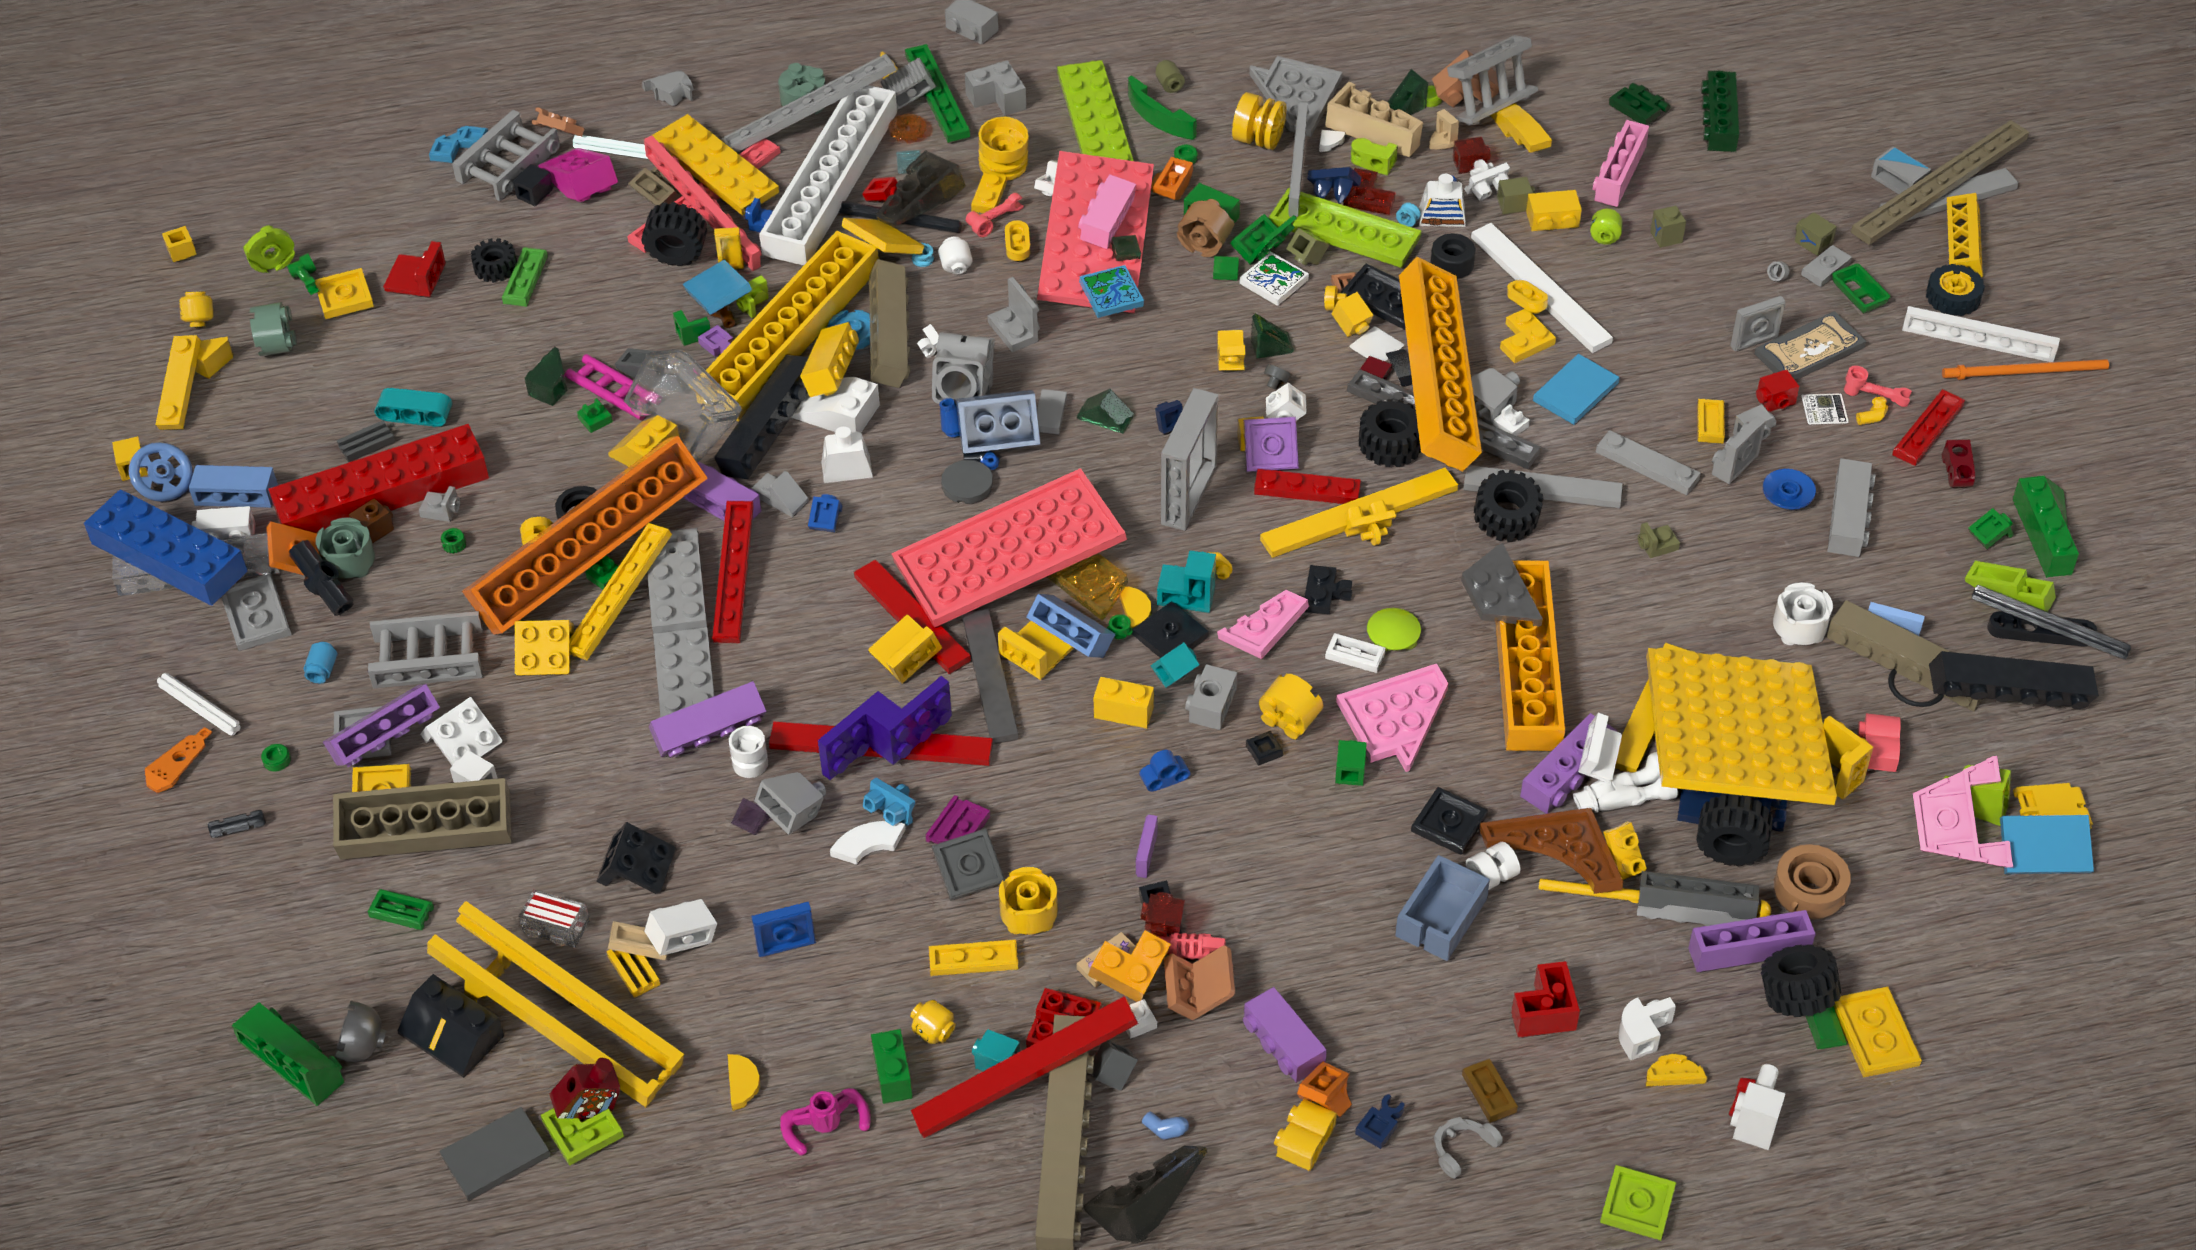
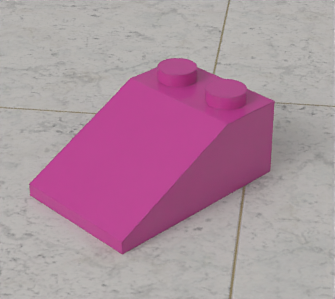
[538,147,618,202]

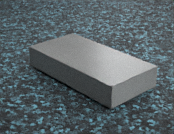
[1037,389,1067,434]

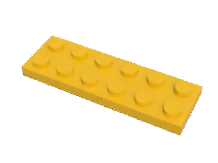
[652,114,779,216]

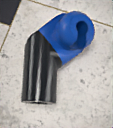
[963,451,999,470]

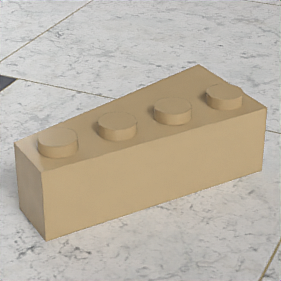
[1325,81,1423,157]

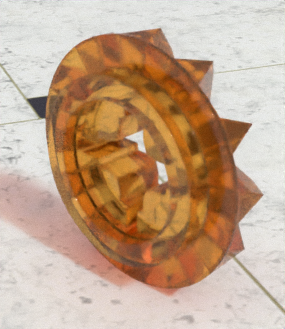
[889,114,927,143]

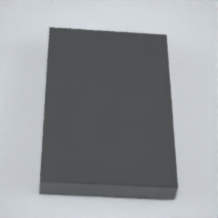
[439,1107,551,1201]

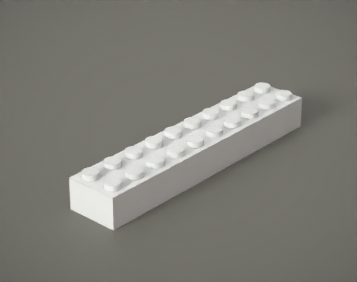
[759,85,897,266]

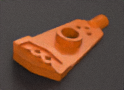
[145,727,213,793]

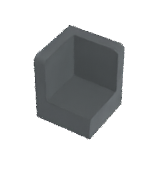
[1091,1040,1138,1090]

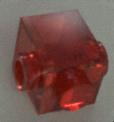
[1452,137,1491,174]
[1140,892,1185,937]

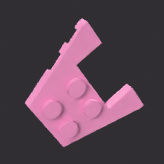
[1913,756,2014,868]

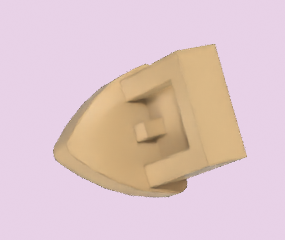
[1429,109,1459,149]

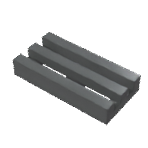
[336,420,395,462]

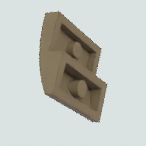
[628,167,697,206]

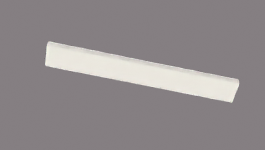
[1471,223,1613,353]

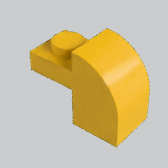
[1217,330,1245,371]

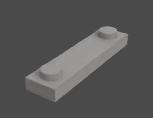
[1596,430,1701,495]

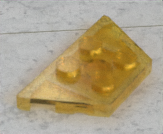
[1047,553,1128,620]

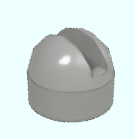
[1767,261,1790,281]

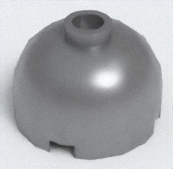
[335,1001,386,1062]

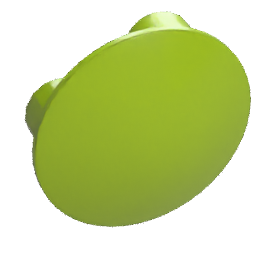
[1367,608,1421,651]

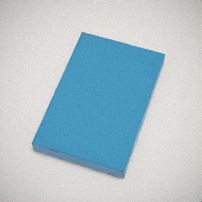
[683,260,752,315]
[1533,354,1620,425]
[2000,815,2094,874]

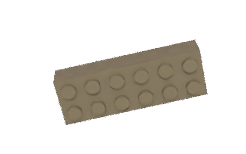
[333,778,512,860]

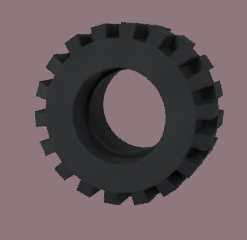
[641,202,708,266]
[1359,399,1421,467]
[1474,470,1543,542]
[1696,794,1773,866]
[1761,944,1842,1017]

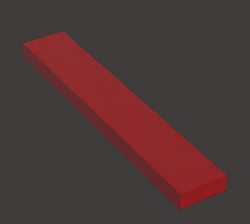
[712,501,754,643]
[854,559,971,674]

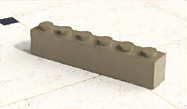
[869,259,911,388]
[1826,600,1983,712]

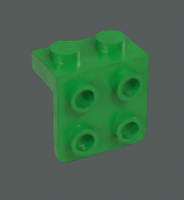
[1230,214,1297,265]

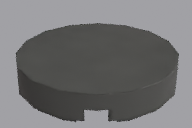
[941,460,993,504]

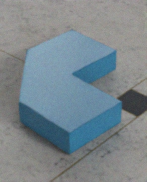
[429,126,488,163]

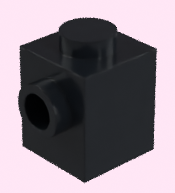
[513,164,553,206]

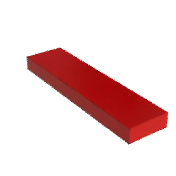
[1892,389,1965,466]

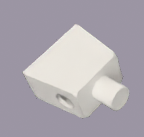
[821,426,873,483]

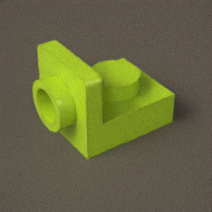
[736,275,769,318]

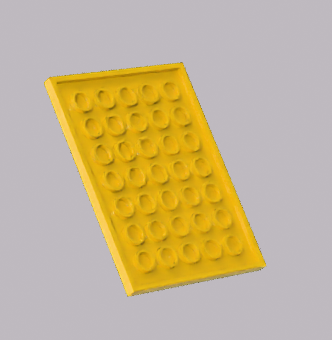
[1646,648,1837,805]

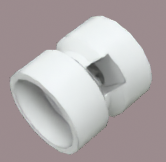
[729,726,768,778]
[1465,842,1520,890]

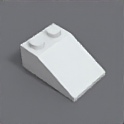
[791,377,880,433]

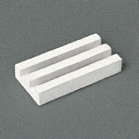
[1325,633,1386,673]

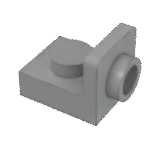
[419,486,460,522]

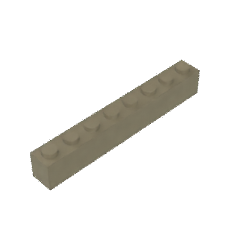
[1035,1015,1094,1250]

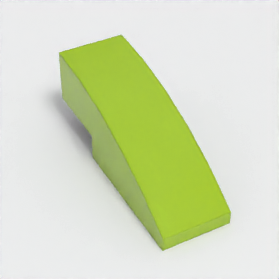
[1965,561,2056,612]

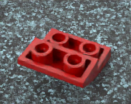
[1026,988,1101,1047]

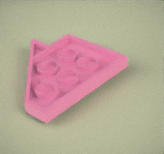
[1336,663,1448,772]

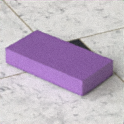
[1136,815,1158,878]

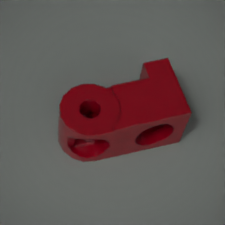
[1941,440,1975,487]

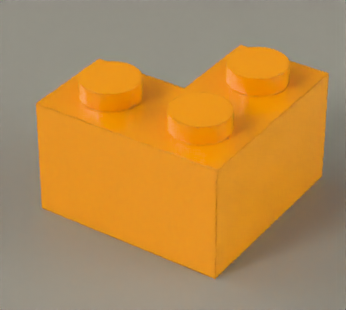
[1088,930,1171,1002]

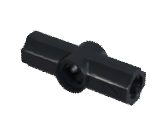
[289,540,354,616]

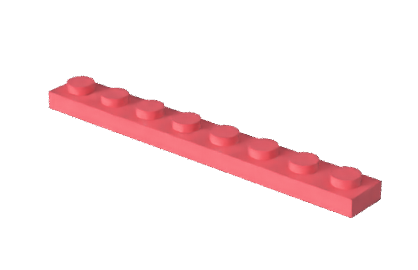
[644,135,762,271]

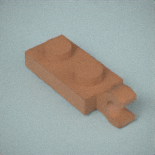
[532,107,585,137]

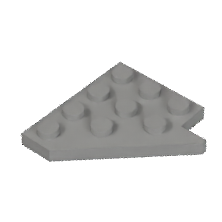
[1249,56,1342,137]

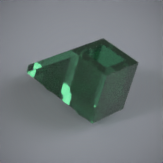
[525,347,568,406]

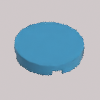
[828,310,870,350]

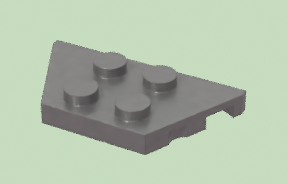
[1461,543,1543,626]

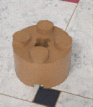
[1177,199,1234,257]

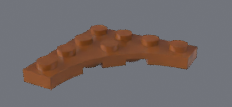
[1480,808,1623,894]

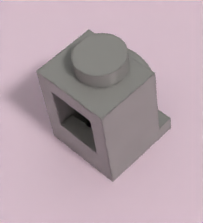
[1733,405,1776,440]

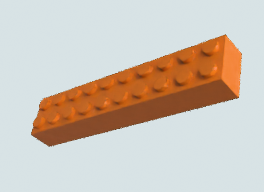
[462,435,708,635]

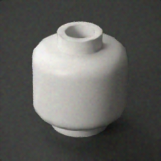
[938,237,973,275]

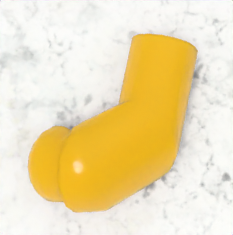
[1856,397,1888,425]

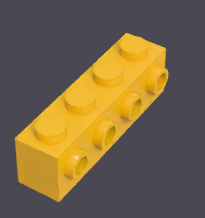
[800,322,859,397]

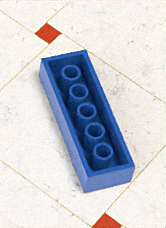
[84,489,247,606]

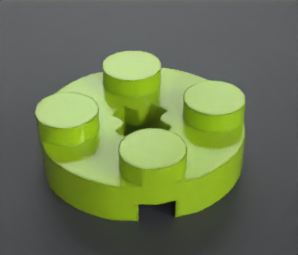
[243,225,295,273]

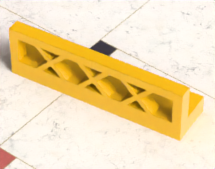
[1947,193,1983,277]

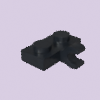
[1304,565,1352,615]

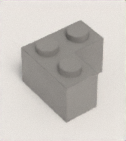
[965,60,1026,116]

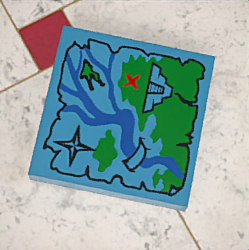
[1079,265,1144,318]

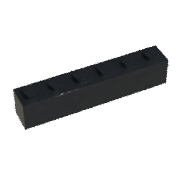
[714,354,809,479]
[1929,651,2099,709]

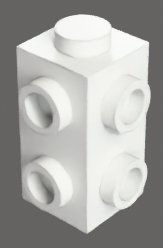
[192,506,256,545]

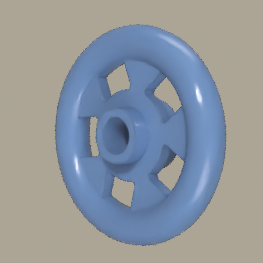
[129,442,193,502]

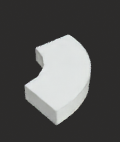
[830,821,905,865]

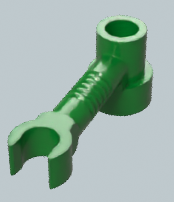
[287,253,320,295]

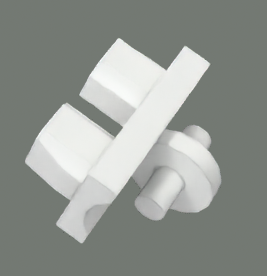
[1464,159,1510,201]

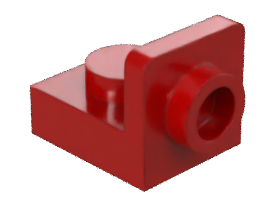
[862,177,905,210]

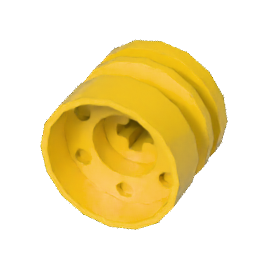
[1232,92,1287,150]
[979,117,1028,181]

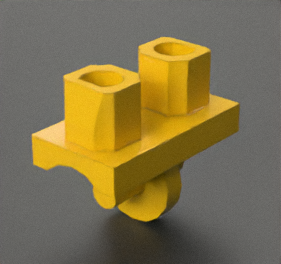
[1344,500,1396,546]
[1603,821,1647,880]

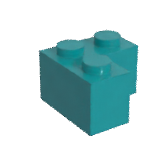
[1157,550,1216,613]

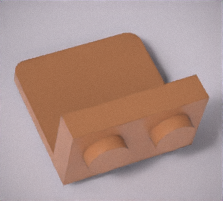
[1164,945,1235,1020]

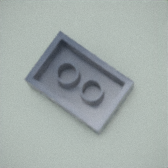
[956,390,1040,454]

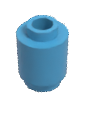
[303,642,338,684]

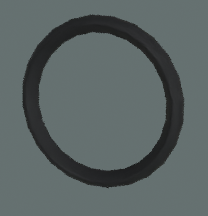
[1888,669,1944,707]

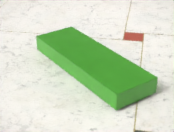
[502,247,548,307]

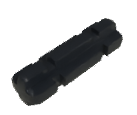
[208,810,265,838]

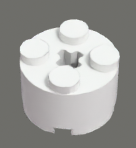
[1773,583,1833,645]

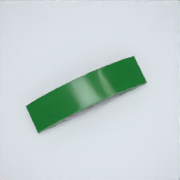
[1128,75,1197,140]

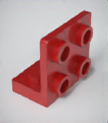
[383,241,446,297]

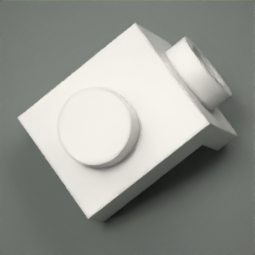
[1034,160,1058,196]

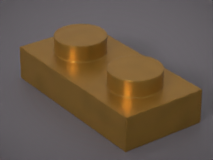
[1462,1058,1518,1123]

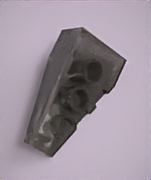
[1083,1145,1207,1244]

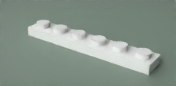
[1902,306,2060,362]

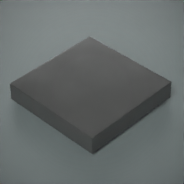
[932,829,1005,901]

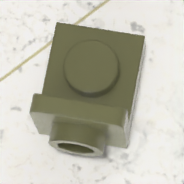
[1638,522,1680,559]

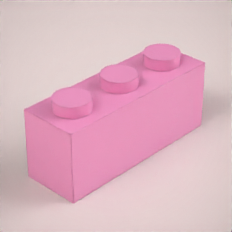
[1078,174,1136,249]

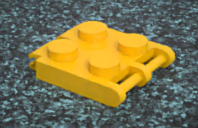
[2013,783,2093,829]

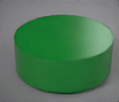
[1174,144,1198,165]
[261,744,291,772]

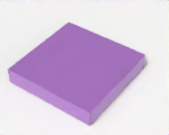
[1243,417,1299,472]

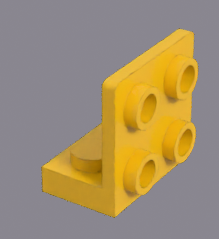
[868,615,942,684]
[515,620,574,676]
[998,621,1074,680]
[1823,716,1873,800]

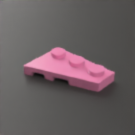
[1217,590,1309,659]

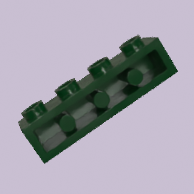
[1701,71,1739,152]

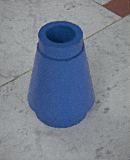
[939,398,960,437]

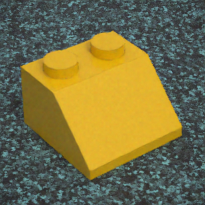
[608,415,680,467]

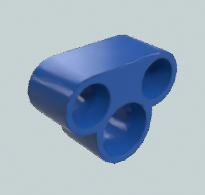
[1139,749,1190,792]

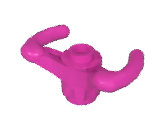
[780,1088,871,1156]

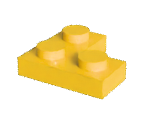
[1500,309,1556,363]

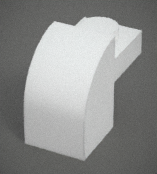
[1619,997,1676,1061]

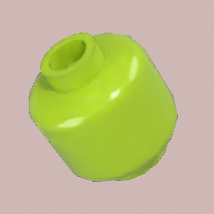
[1590,208,1623,245]

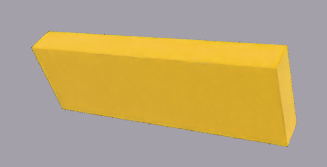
[929,940,1018,976]

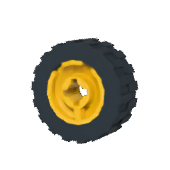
[1926,264,1985,316]

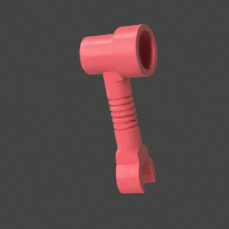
[966,193,1024,237]
[1844,366,1912,407]

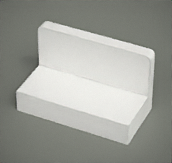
[1578,713,1622,783]

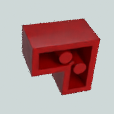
[1511,961,1580,1037]

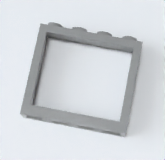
[1161,388,1218,531]

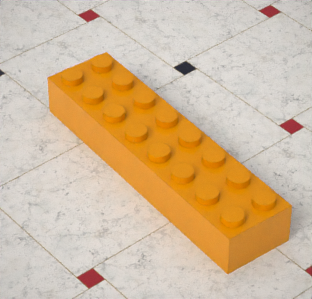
[1495,561,1565,751]

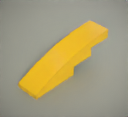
[1491,103,1552,153]

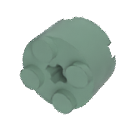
[778,63,825,117]
[250,302,297,356]
[316,518,375,578]

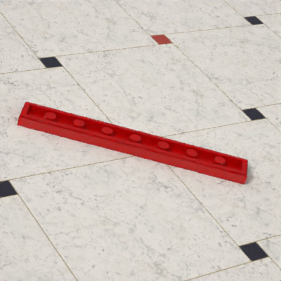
[769,721,993,766]
[911,996,1139,1138]

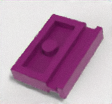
[926,795,990,844]

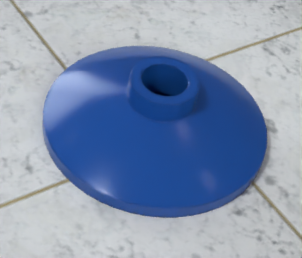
[1763,469,1816,509]

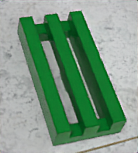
[367,889,434,930]

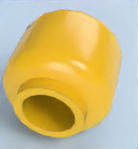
[179,292,214,327]
[910,1000,956,1044]

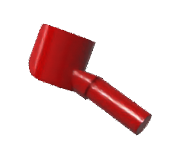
[1728,1077,1756,1117]

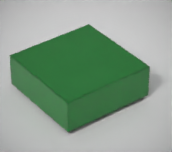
[1213,256,1239,280]

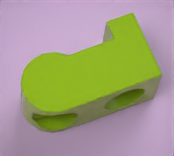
[1351,138,1398,175]

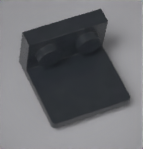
[596,822,676,894]

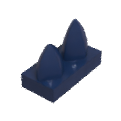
[1307,167,1361,204]

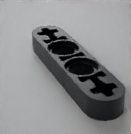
[1987,611,2097,647]

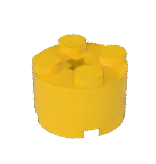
[1259,673,1323,739]
[999,867,1058,935]

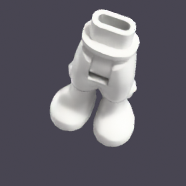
[1573,752,1678,813]

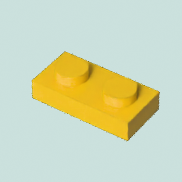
[971,173,1007,213]

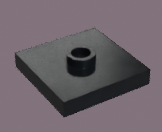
[1132,601,1209,658]
[1411,787,1488,855]

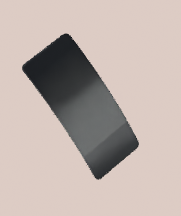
[1385,349,1413,387]

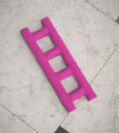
[565,354,663,420]

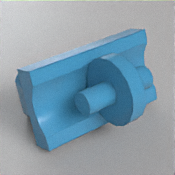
[863,778,915,826]

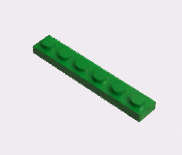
[905,44,970,143]

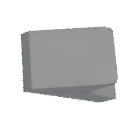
[751,471,809,517]

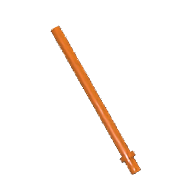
[1942,359,2109,380]

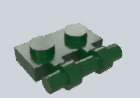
[1609,82,1671,125]

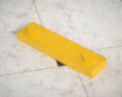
[155,335,201,430]

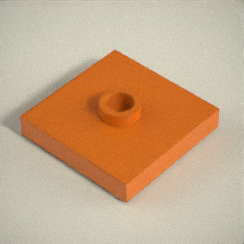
[267,521,319,575]

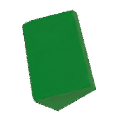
[1805,1006,1847,1050]

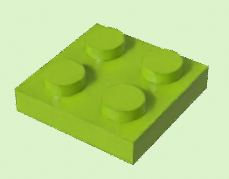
[1600,1165,1676,1240]

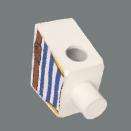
[1419,174,1466,227]

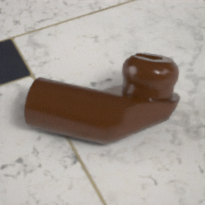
[708,305,735,328]

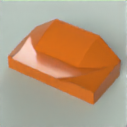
[1151,157,1193,200]
[1297,1061,1352,1117]

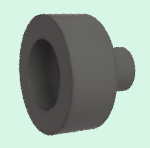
[1264,364,1291,390]

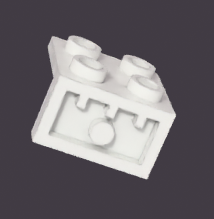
[420,697,502,766]

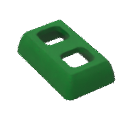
[1832,263,1890,314]

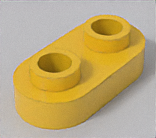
[1005,220,1030,261]
[1507,280,1548,314]

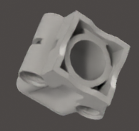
[932,332,995,404]

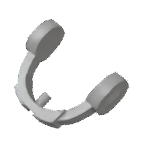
[1434,1117,1502,1179]

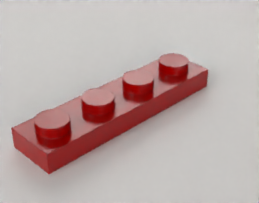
[1254,469,1361,504]

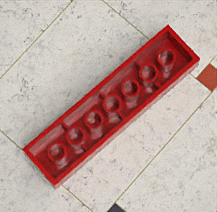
[268,423,489,534]

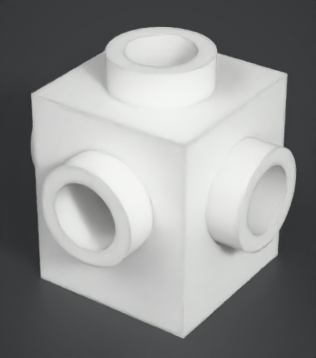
[1266,383,1307,421]

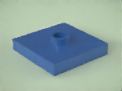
[751,902,816,957]

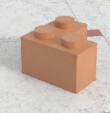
[1432,50,1499,107]

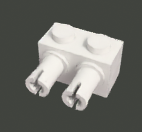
[1730,1064,1785,1150]

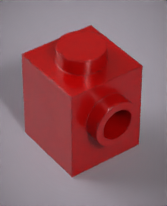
[1756,369,1800,412]

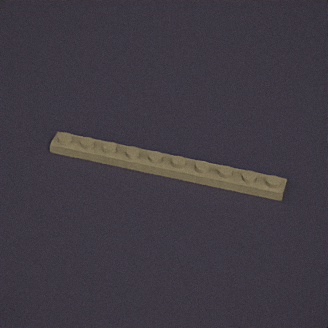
[1851,120,2029,245]

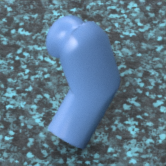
[1142,1111,1189,1139]

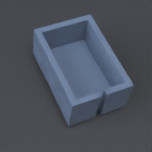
[1395,855,1490,961]

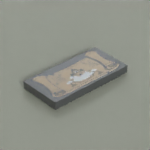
[1754,311,1866,380]

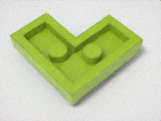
[541,1108,624,1166]

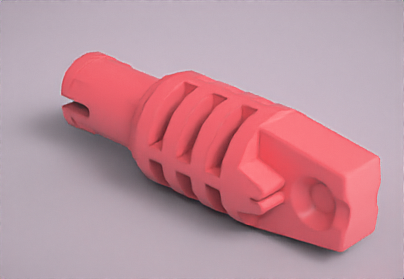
[1157,933,1226,960]

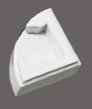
[1319,130,1345,152]

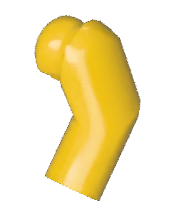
[1207,552,1233,580]

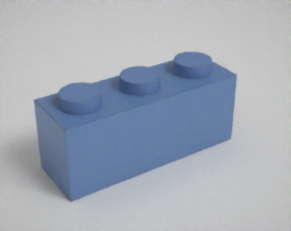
[189,465,278,508]
[1026,594,1115,658]

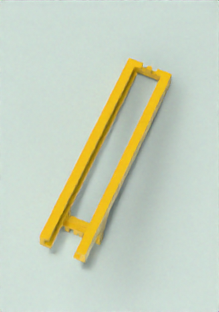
[427,901,684,1108]

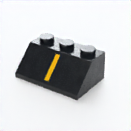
[397,974,504,1078]

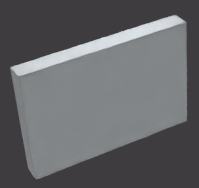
[221,573,292,651]

